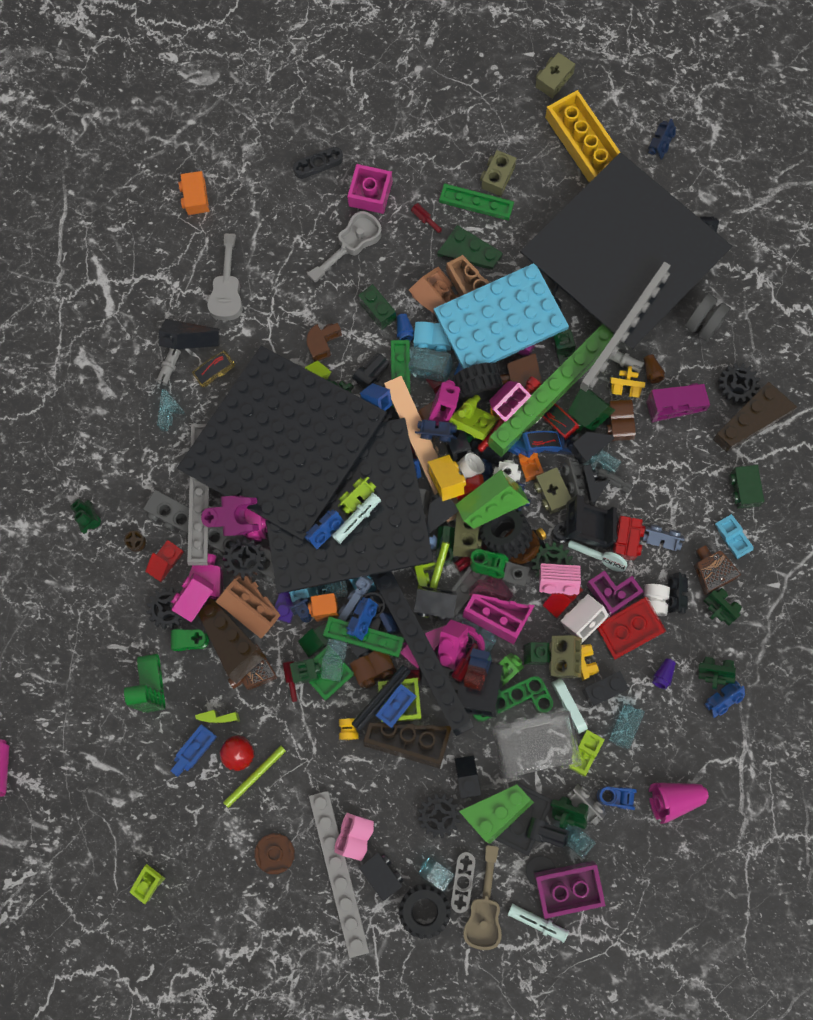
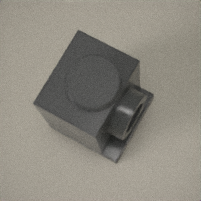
[502,561,532,589]

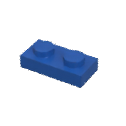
[376,684,417,728]

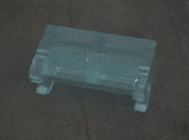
[609,705,645,750]

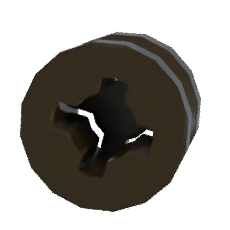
[124,530,146,552]

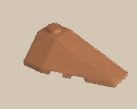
[409,267,460,314]

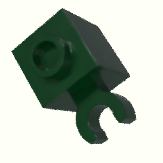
[523,642,551,665]
[290,658,321,685]

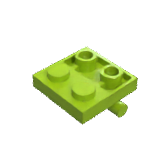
[449,395,499,440]

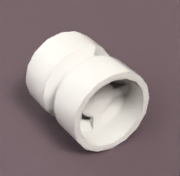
[457,453,485,480]
[643,584,670,616]

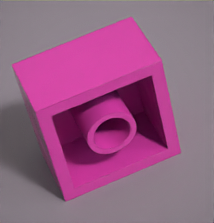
[347,164,393,214]

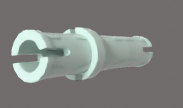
[331,493,381,544]
[507,903,569,943]

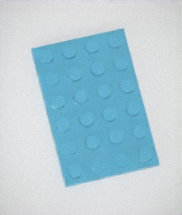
[433,263,569,369]

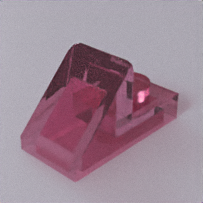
[469,577,513,601]

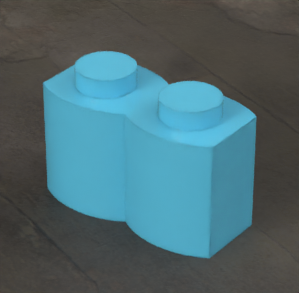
[413,322,451,353]

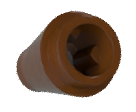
[643,354,665,384]

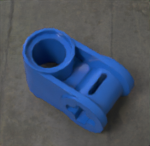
[596,787,637,810]

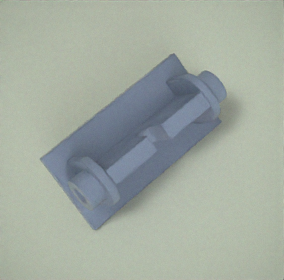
[642,525,685,551]

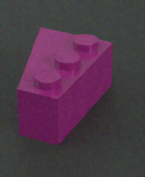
[646,383,710,422]

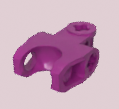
[201,496,259,536]

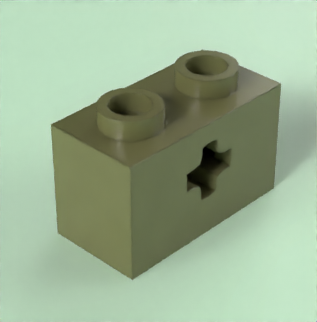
[535,52,575,99]
[533,467,571,515]

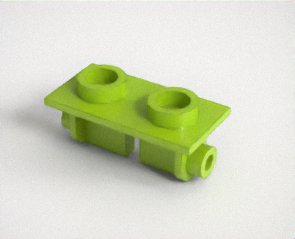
[337,477,376,514]

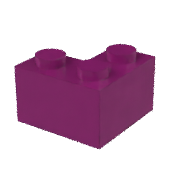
[586,570,644,617]

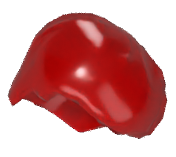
[219,735,254,771]

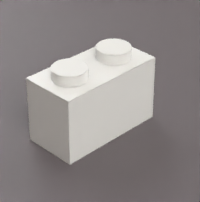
[561,594,609,642]

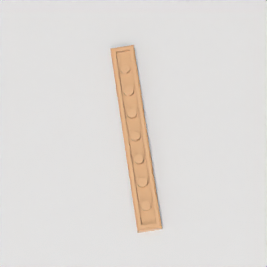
[384,376,459,523]

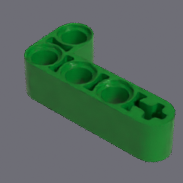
[472,676,553,722]

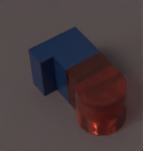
[464,648,492,691]

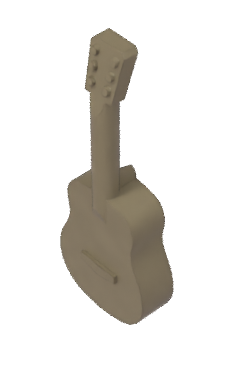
[463,845,502,950]

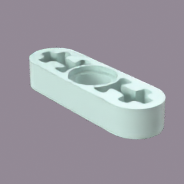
[551,678,588,734]

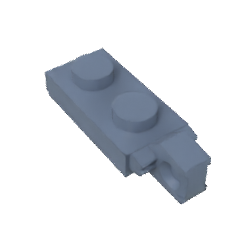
[338,576,373,621]

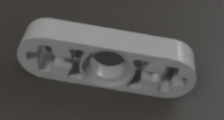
[451,852,475,913]

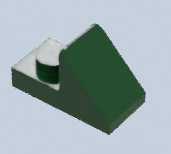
[298,622,335,658]

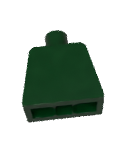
[568,388,615,434]

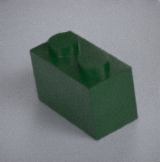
[358,284,396,330]
[729,465,765,509]

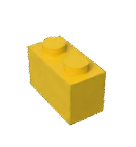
[428,455,466,501]

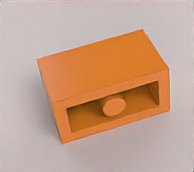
[178,171,210,215]
[308,593,339,622]

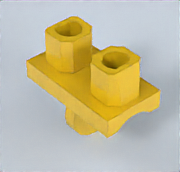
[609,366,646,398]
[564,644,599,681]

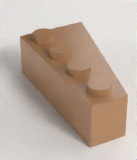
[446,255,490,296]

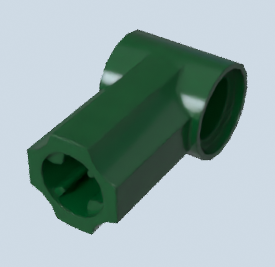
[436,526,455,566]

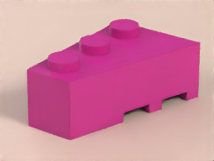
[462,594,535,645]

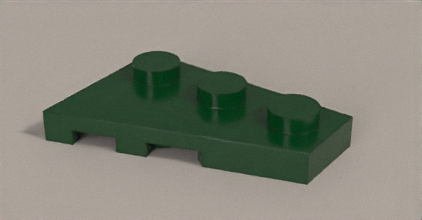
[437,225,503,270]

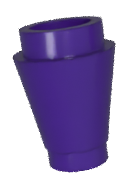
[652,658,676,689]

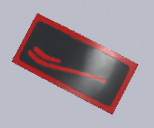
[542,403,579,440]

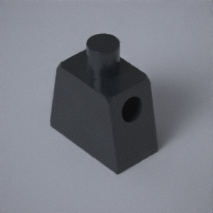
[445,420,471,462]

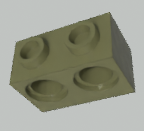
[480,150,517,197]
[453,513,482,557]
[549,635,582,678]

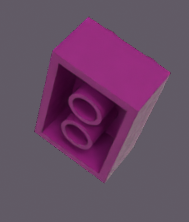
[534,861,606,919]

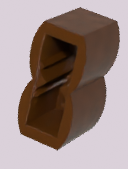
[606,400,636,441]
[350,651,397,688]

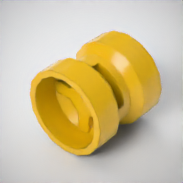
[339,718,359,740]

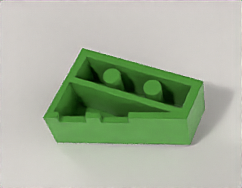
[455,470,529,529]
[459,785,534,844]

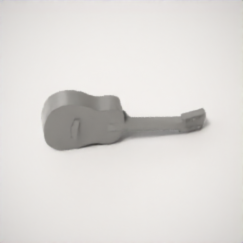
[307,211,382,282]
[207,233,243,321]

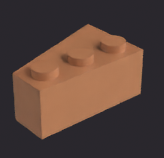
[216,576,280,638]

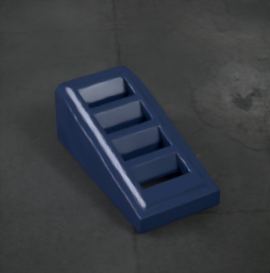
[379,612,401,635]

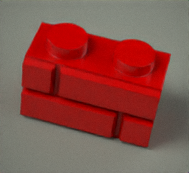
[612,516,645,560]

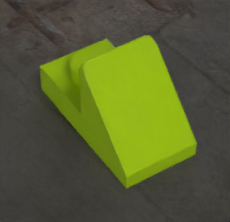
[414,562,436,587]
[130,864,165,904]

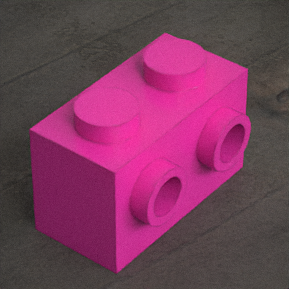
[244,509,268,542]
[171,573,214,622]
[437,620,469,670]

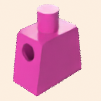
[428,380,460,427]
[489,381,531,422]
[188,554,223,600]

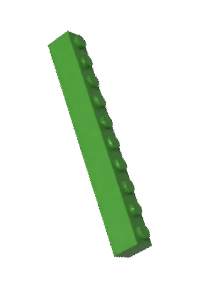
[488,324,614,457]

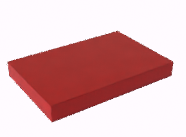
[597,597,666,660]

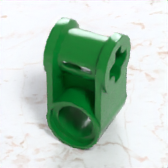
[470,549,509,579]
[171,629,210,651]

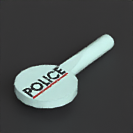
[568,540,627,572]

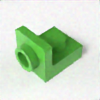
[499,653,524,686]

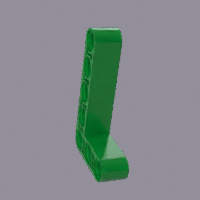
[124,653,166,713]

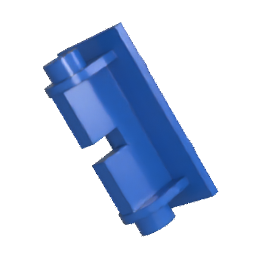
[305,509,344,549]
[346,597,378,641]
[704,681,745,718]

